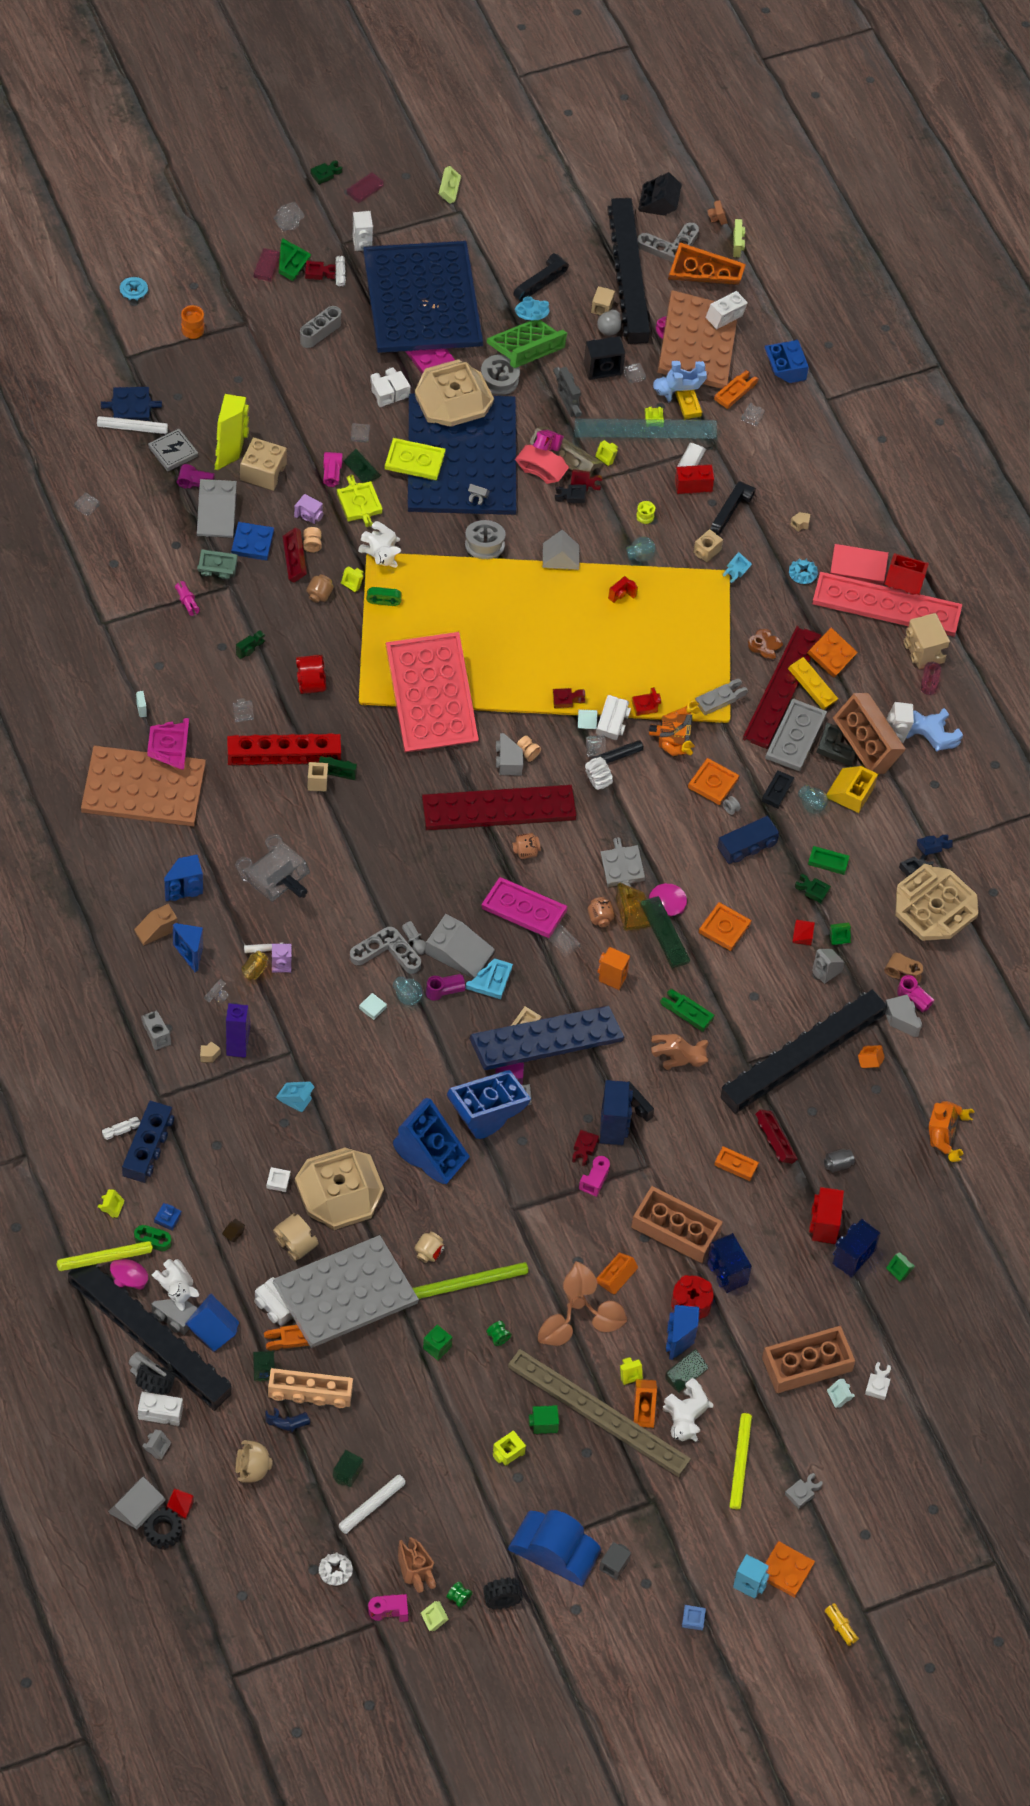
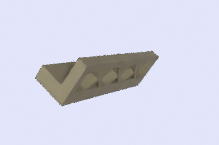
[529,426,602,476]

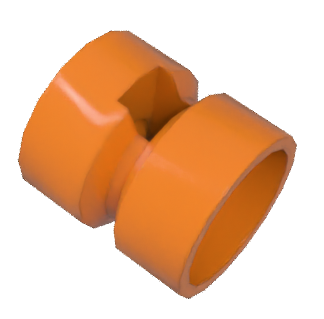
[181,305,204,339]

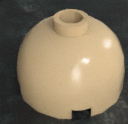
[235,1440,272,1483]

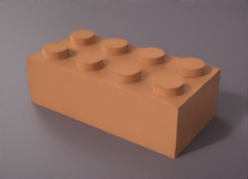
[833,693,906,774]
[631,1186,723,1263]
[762,1326,855,1394]

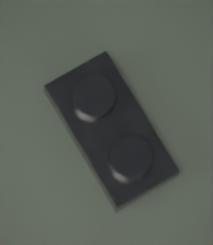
[761,770,795,809]
[628,1081,654,1122]

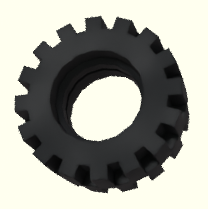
[135,1364,175,1395]
[144,1508,182,1549]
[483,1577,523,1610]

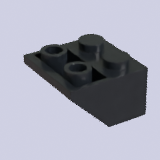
[638,172,682,216]

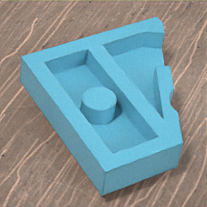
[465,958,513,999]

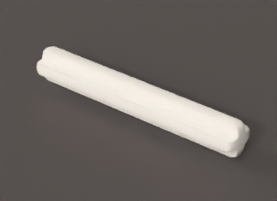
[97,416,168,434]
[339,1475,405,1534]

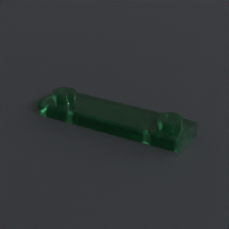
[640,896,690,969]

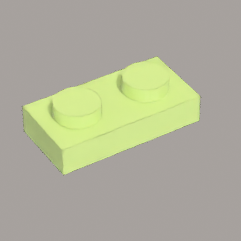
[439,166,461,204]
[733,219,745,257]

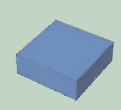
[682,1605,706,1631]

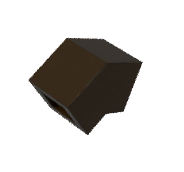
[222,1219,246,1242]

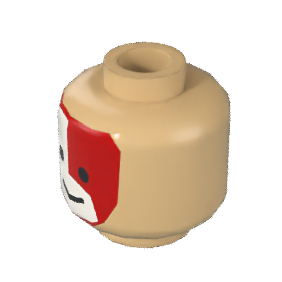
[415,1232,445,1263]

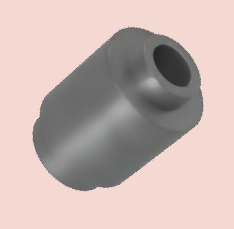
[824,1149,855,1173]

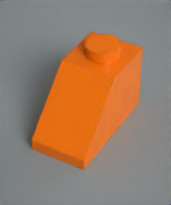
[633,1379,657,1428]

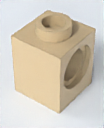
[694,529,723,562]

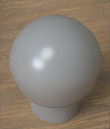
[597,310,621,336]

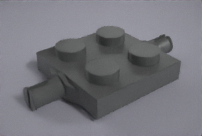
[553,367,582,417]

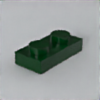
[319,756,357,780]

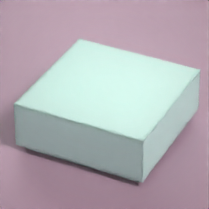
[136,691,147,718]
[578,710,597,729]
[359,993,387,1020]

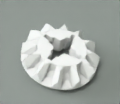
[319,1552,353,1586]

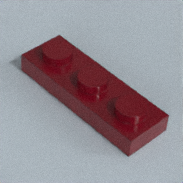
[283,527,307,583]
[755,1109,798,1164]

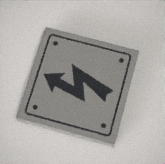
[148,429,198,472]

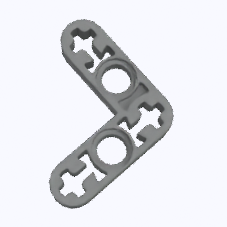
[637,222,699,263]
[350,927,421,974]

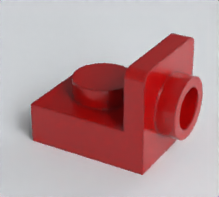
[608,576,638,603]
[632,687,661,716]

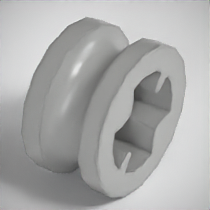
[723,796,740,815]

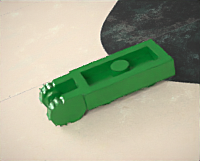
[660,989,715,1032]

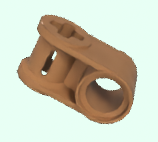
[884,953,923,984]

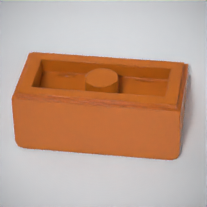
[596,1252,638,1295]

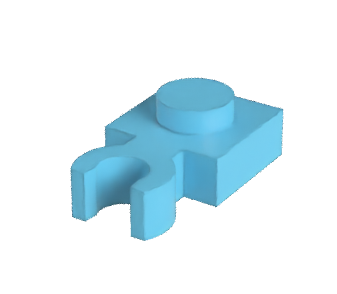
[723,552,752,583]

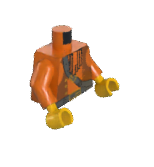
[649,700,700,756]
[929,1101,975,1162]

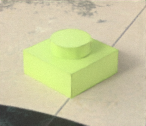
[421,1601,449,1631]

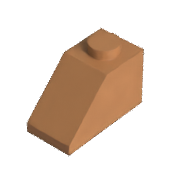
[134,904,178,946]

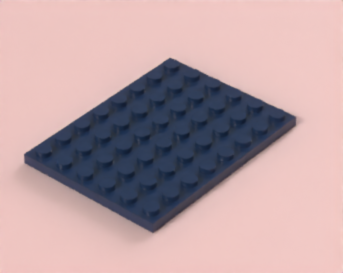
[363,241,483,353]
[408,393,516,515]

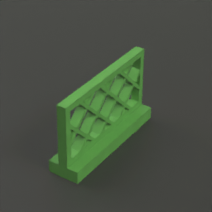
[487,320,567,368]

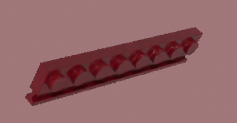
[743,626,821,749]

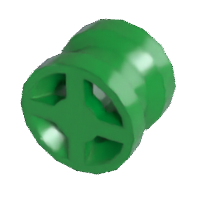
[486,1321,512,1346]
[446,1581,473,1608]

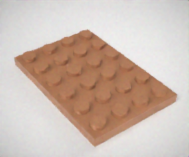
[657,290,737,389]
[81,746,206,827]

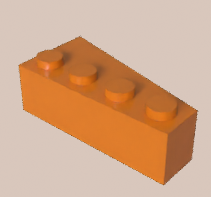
[668,243,746,285]

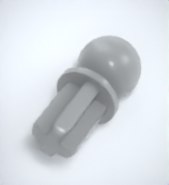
[402,921,426,955]

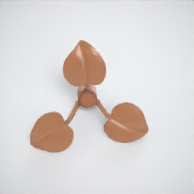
[538,1261,627,1346]

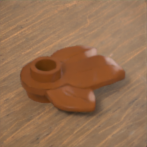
[748,629,783,659]

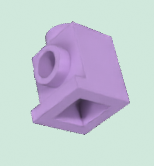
[294,494,324,524]
[272,944,291,972]

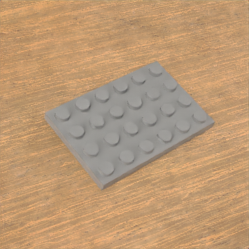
[273,1235,419,1348]

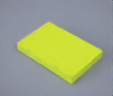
[385,438,446,480]

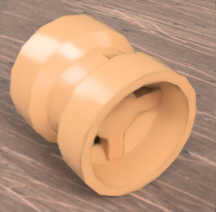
[303,527,322,552]
[517,736,541,762]

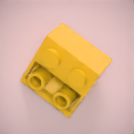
[826,766,878,813]

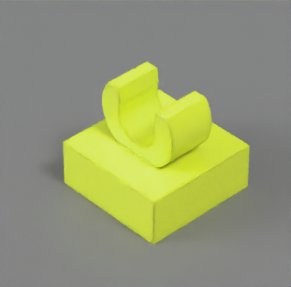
[645,407,664,426]
[595,440,618,466]
[341,567,364,592]
[98,1190,125,1217]
[620,1357,643,1385]

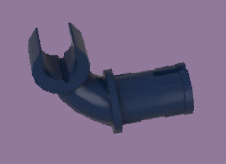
[265,1407,310,1433]

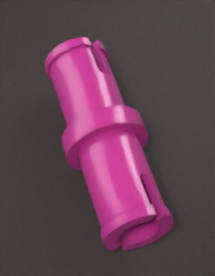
[175,581,200,616]

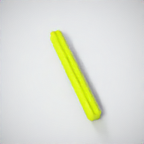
[56,1241,153,1271]
[730,1413,752,1510]

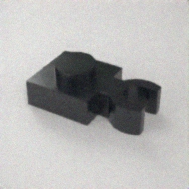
[555,485,587,503]
[899,854,934,877]

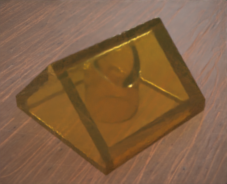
[616,883,653,931]

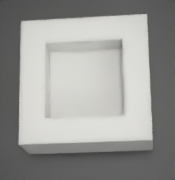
[266,1167,291,1192]

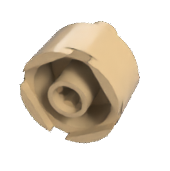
[273,1213,319,1262]

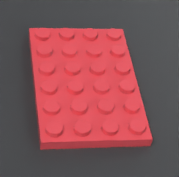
[385,632,479,753]

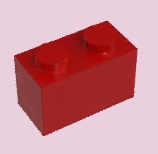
[675,464,714,494]

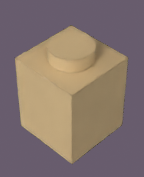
[591,286,615,315]
[308,762,328,791]

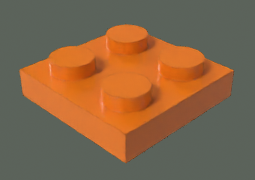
[807,628,858,678]
[688,758,740,805]
[698,902,752,951]
[765,1541,815,1598]

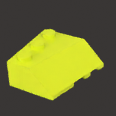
[215,394,249,470]

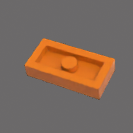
[714,1146,759,1181]

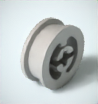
[481,355,520,396]
[465,520,505,559]

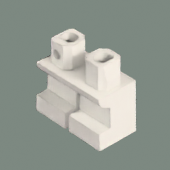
[370,367,411,408]

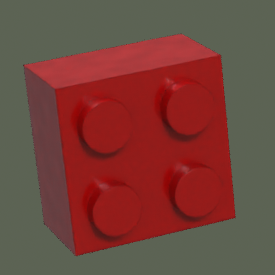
[884,553,929,595]
[809,1187,844,1244]

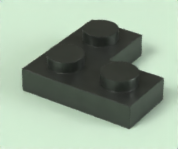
[816,722,856,766]

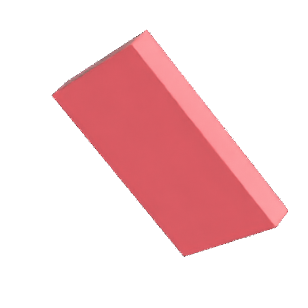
[830,544,888,585]

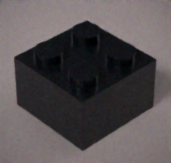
[584,336,625,380]

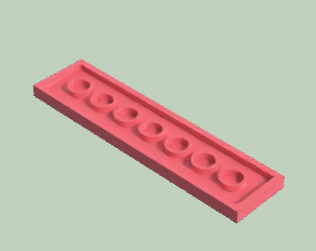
[812,572,962,637]

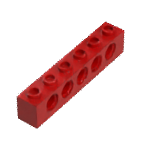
[227,733,341,765]

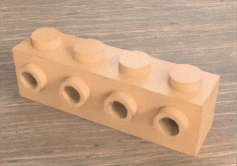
[268,1368,353,1408]

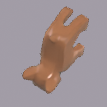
[651,1034,708,1070]

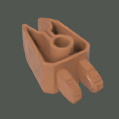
[398,1537,436,1593]

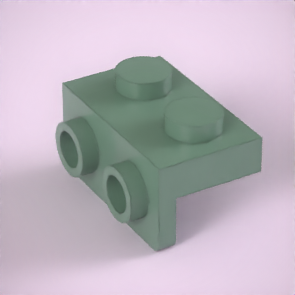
[197,549,238,579]

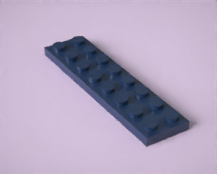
[469,1006,624,1071]

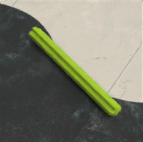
[412,1262,528,1299]

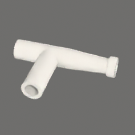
[244,943,283,968]

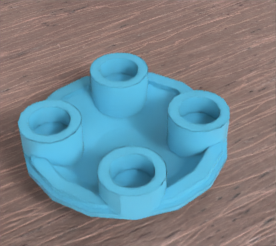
[515,297,550,321]

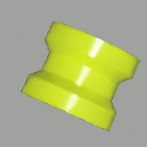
[636,501,655,524]

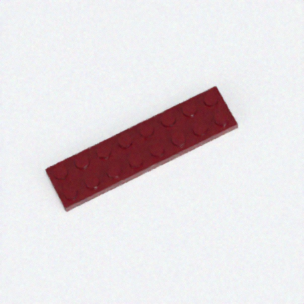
[422,785,576,830]

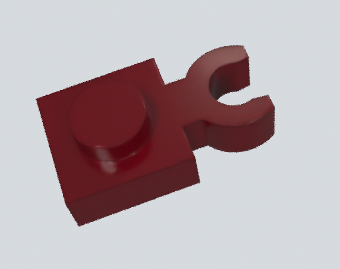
[305,261,336,280]
[570,469,603,491]
[572,1130,599,1166]

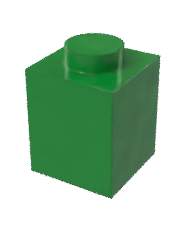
[423,1325,453,1361]
[528,1405,559,1434]

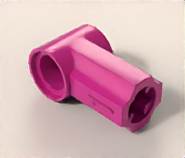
[323,452,343,487]
[897,975,934,1013]

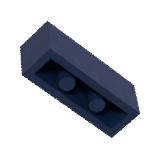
[717,816,779,864]

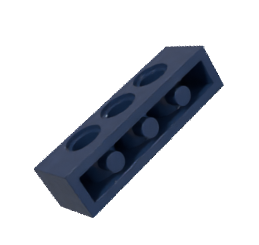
[122,1100,175,1183]

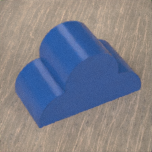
[447,1070,531,1139]
[393,1098,470,1184]
[508,1510,601,1587]

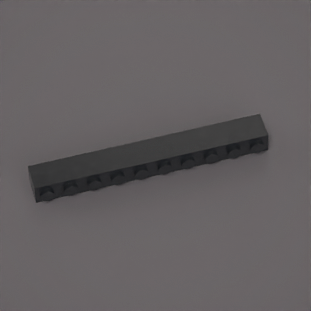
[607,198,650,344]
[720,989,887,1114]
[68,1264,232,1411]

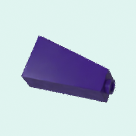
[226,1003,251,1058]

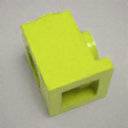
[492,1430,526,1466]

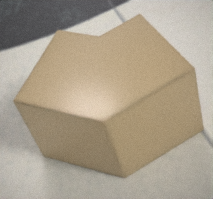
[790,512,811,531]
[200,1042,221,1062]

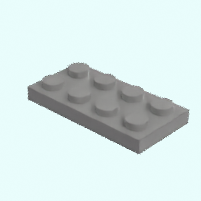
[765,699,827,772]

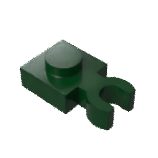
[310,160,343,185]
[236,630,265,660]
[795,874,831,904]

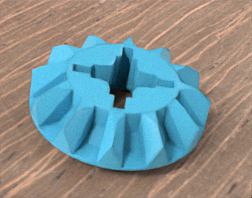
[120,277,148,301]
[789,558,818,584]

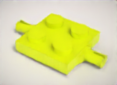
[337,475,382,527]

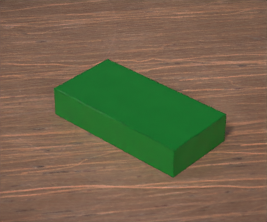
[808,846,850,875]

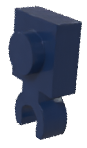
[917,834,953,855]

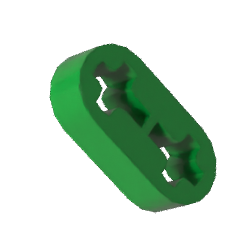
[366,587,402,606]
[134,1225,172,1251]

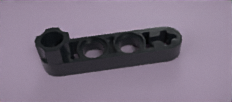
[513,253,569,302]
[710,481,756,536]

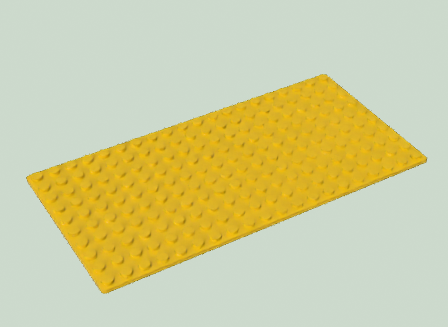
[359,553,730,723]

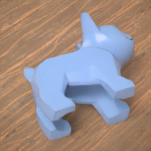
[653,361,707,402]
[906,708,963,752]

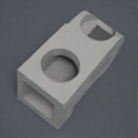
[141,1011,171,1050]

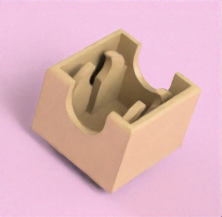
[240,437,287,491]
[904,613,950,669]

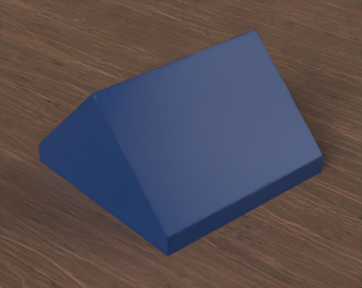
[173,923,203,972]
[185,1294,239,1352]

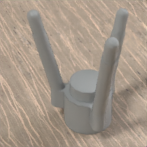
[129,1351,167,1393]

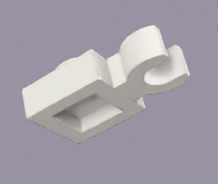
[865,1362,891,1400]

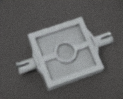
[601,837,645,896]

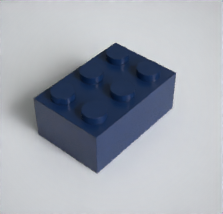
[600,1080,633,1145]

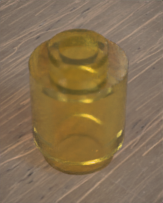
[241,951,269,980]

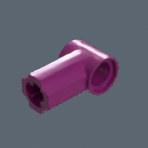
[177,464,215,489]
[425,974,465,1001]

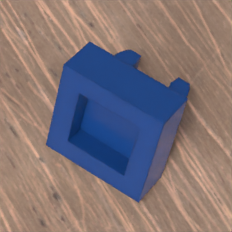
[154,1203,182,1230]

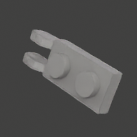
[695,678,748,715]

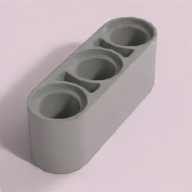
[300,306,341,348]

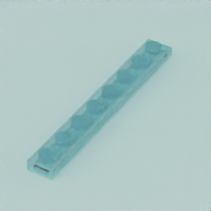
[574,418,717,438]

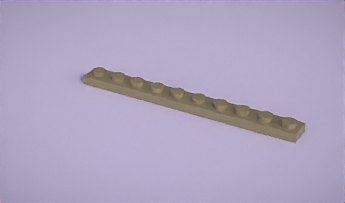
[508,1349,691,1477]

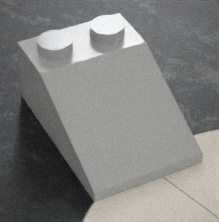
[197,479,237,538]
[425,914,495,979]

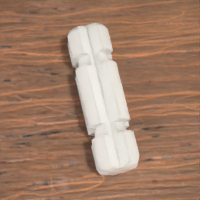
[336,256,346,287]
[102,1117,140,1140]

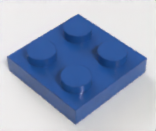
[231,522,274,561]

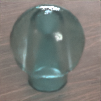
[626,536,656,561]
[798,785,828,814]
[393,976,423,1006]

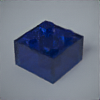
[832,1219,881,1278]
[707,1233,752,1293]

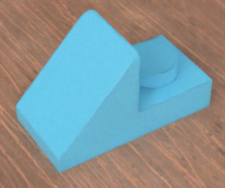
[276,1082,314,1112]

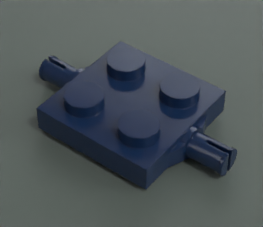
[101,387,162,421]

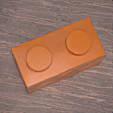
[597,947,630,990]

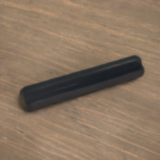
[591,740,644,764]

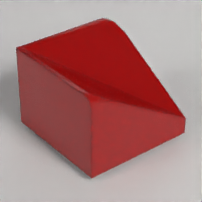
[792,920,815,946]
[166,1488,194,1519]

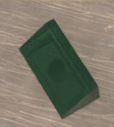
[344,449,381,483]
[665,1349,709,1393]

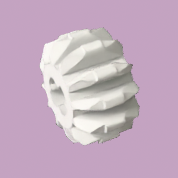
[585,757,613,790]

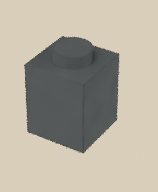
[599,1542,631,1580]

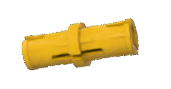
[824,1603,859,1646]

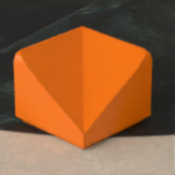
[858,1045,885,1068]

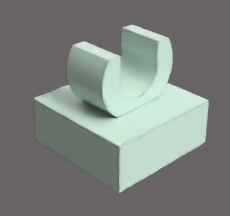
[827,1379,855,1408]

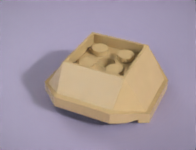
[415,359,494,426]
[895,864,978,941]
[295,1148,384,1230]

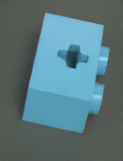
[733,1554,770,1599]

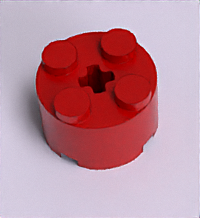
[296,655,327,694]
[671,1275,714,1321]

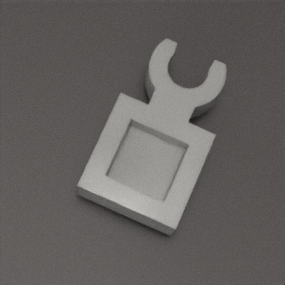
[785,1473,823,1509]

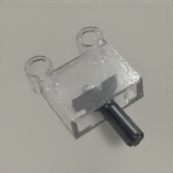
[235,834,310,902]

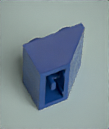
[765,340,809,383]
[164,855,203,901]
[666,1305,699,1360]

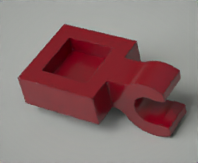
[553,688,585,708]

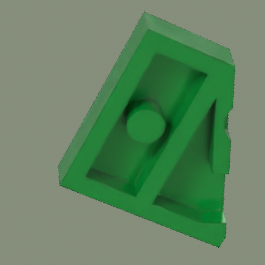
[278,238,311,281]

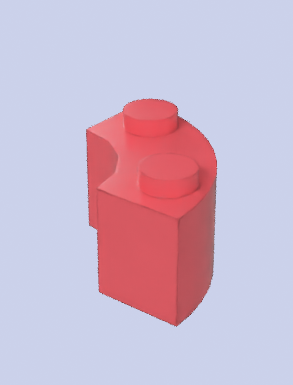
[515,445,569,484]

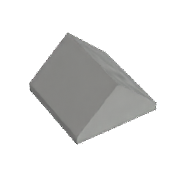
[543,530,579,570]
[108,1477,165,1529]

